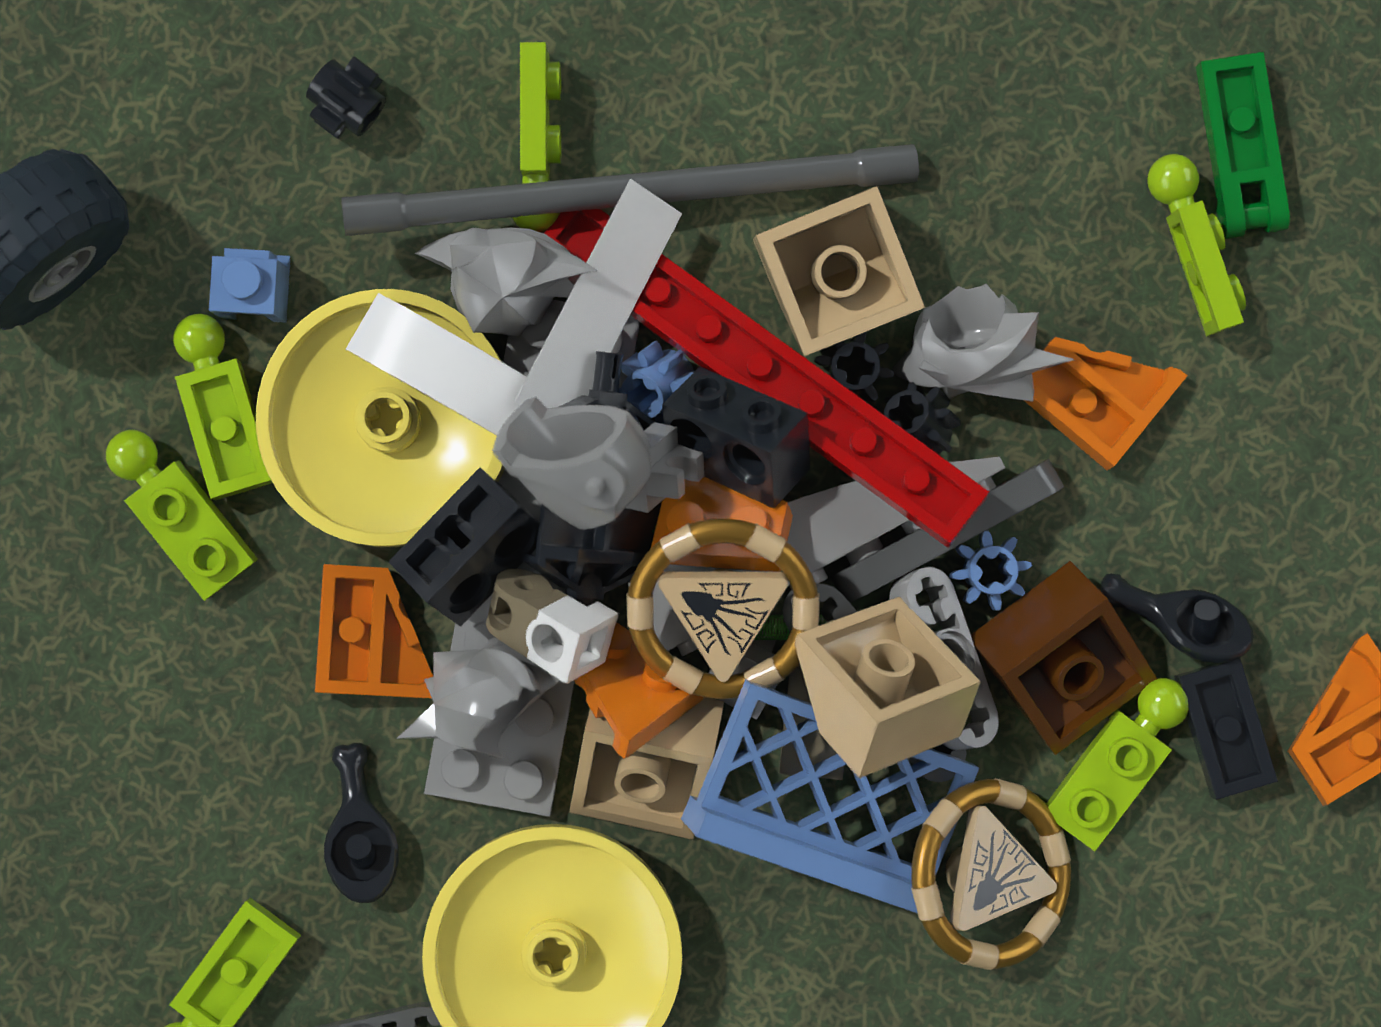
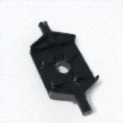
[521,351,655,607]

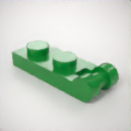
[1196,52,1290,239]

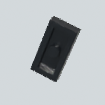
[1174,658,1278,800]

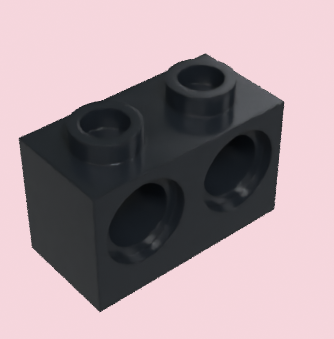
[662,367,810,508]
[389,467,539,627]

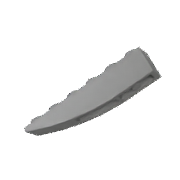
[628,457,1005,657]

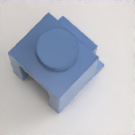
[209,248,290,322]

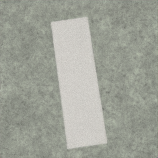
[513,179,682,409]

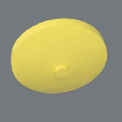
[256,289,505,547]
[422,824,682,1027]

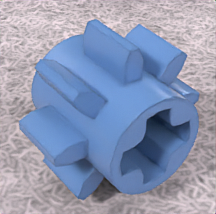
[618,341,694,424]
[949,531,1032,610]

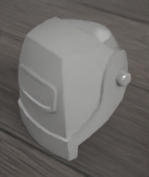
[492,397,652,530]

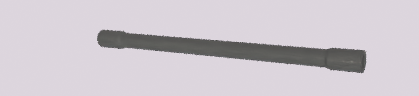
[341,144,919,236]

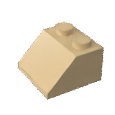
[753,186,925,356]
[794,597,981,778]
[569,697,724,840]

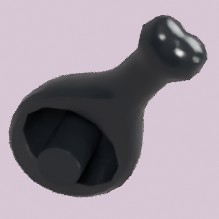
[1099,574,1254,663]
[324,743,399,903]

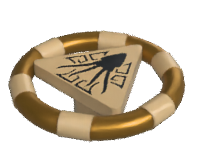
[627,518,819,699]
[911,778,1071,970]

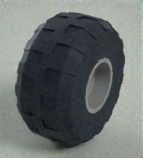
[0,149,129,330]

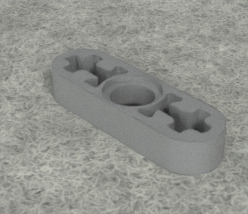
[890,567,999,751]

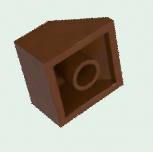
[971,561,1157,755]

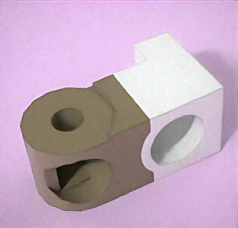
[486,569,618,684]

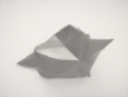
[415,226,598,337]
[893,284,1075,402]
[397,636,561,758]

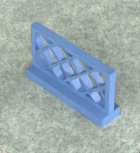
[681,679,979,913]

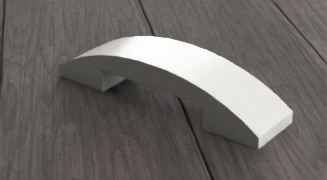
[346,293,568,436]

